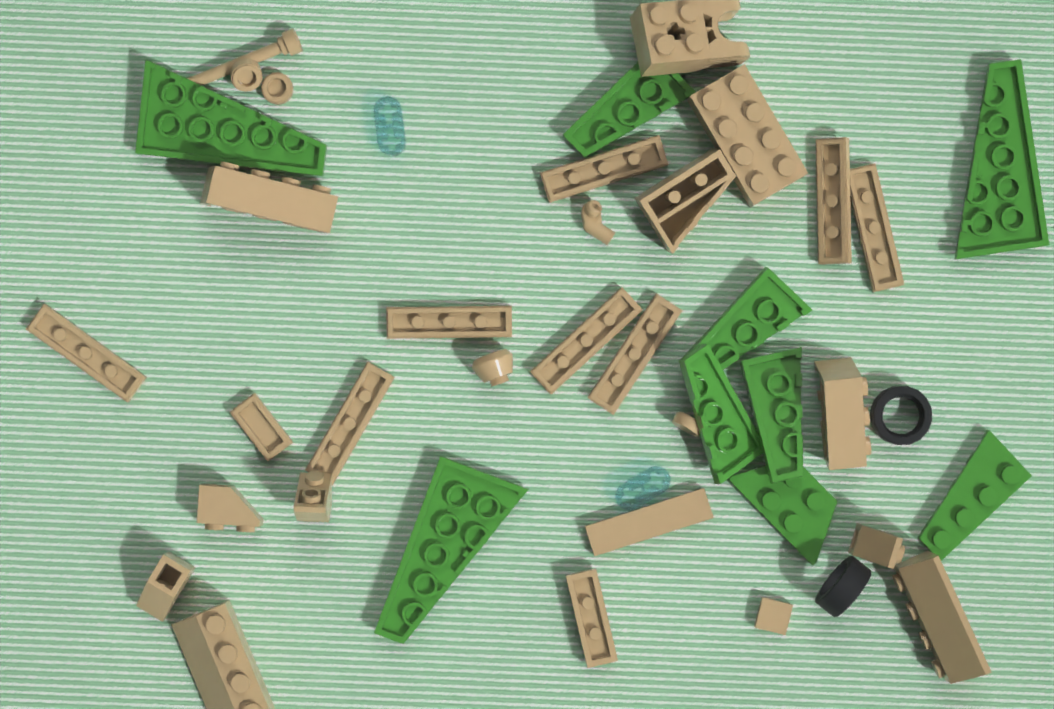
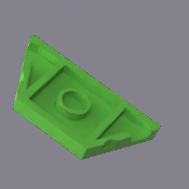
[728,465,838,566]

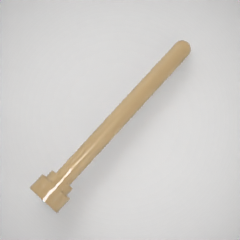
[187,28,303,86]

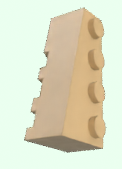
[200,161,338,233]

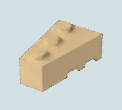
[634,148,736,254]
[814,357,871,470]

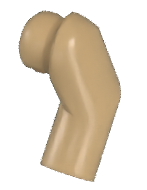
[581,200,615,245]

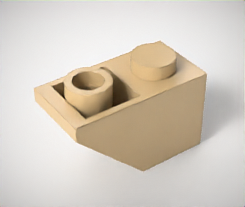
[294,471,332,522]
[197,484,264,532]
[848,523,905,569]
[136,552,196,622]

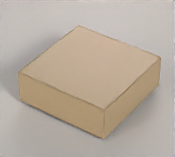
[754,596,793,635]

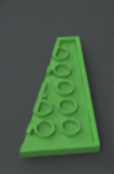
[954,59,1050,260]
[135,60,327,176]
[374,456,529,644]

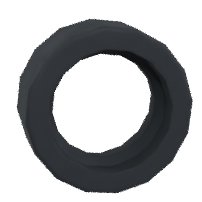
[870,386,932,445]
[815,556,871,617]

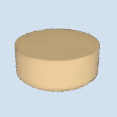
[230,59,262,92]
[261,72,294,105]
[672,412,700,437]

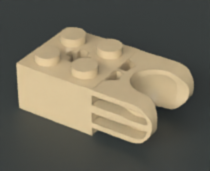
[630,0,750,77]

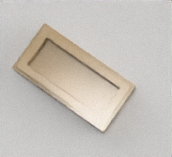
[230,393,293,461]

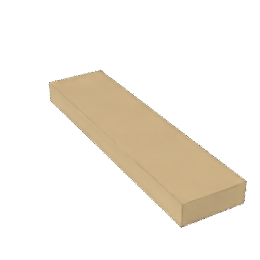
[540,135,669,203]
[816,137,852,265]
[850,163,904,293]
[530,287,643,394]
[587,293,683,415]
[26,304,147,402]
[386,306,512,339]
[305,362,395,486]
[585,488,714,556]

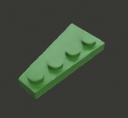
[563,62,696,158]
[682,267,812,370]
[679,344,763,484]
[740,347,803,484]
[917,430,1032,561]

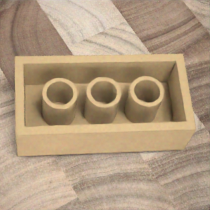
[687,64,808,208]

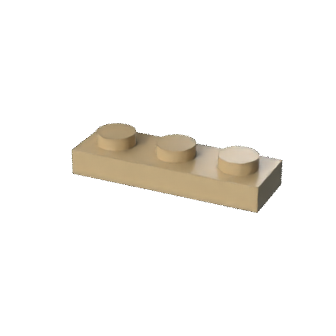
[566,568,618,668]

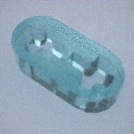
[374,96,406,157]
[615,466,671,510]

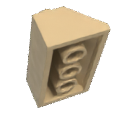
[892,551,992,684]
[171,600,275,709]

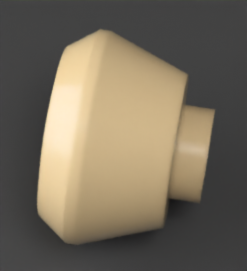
[472,349,513,387]

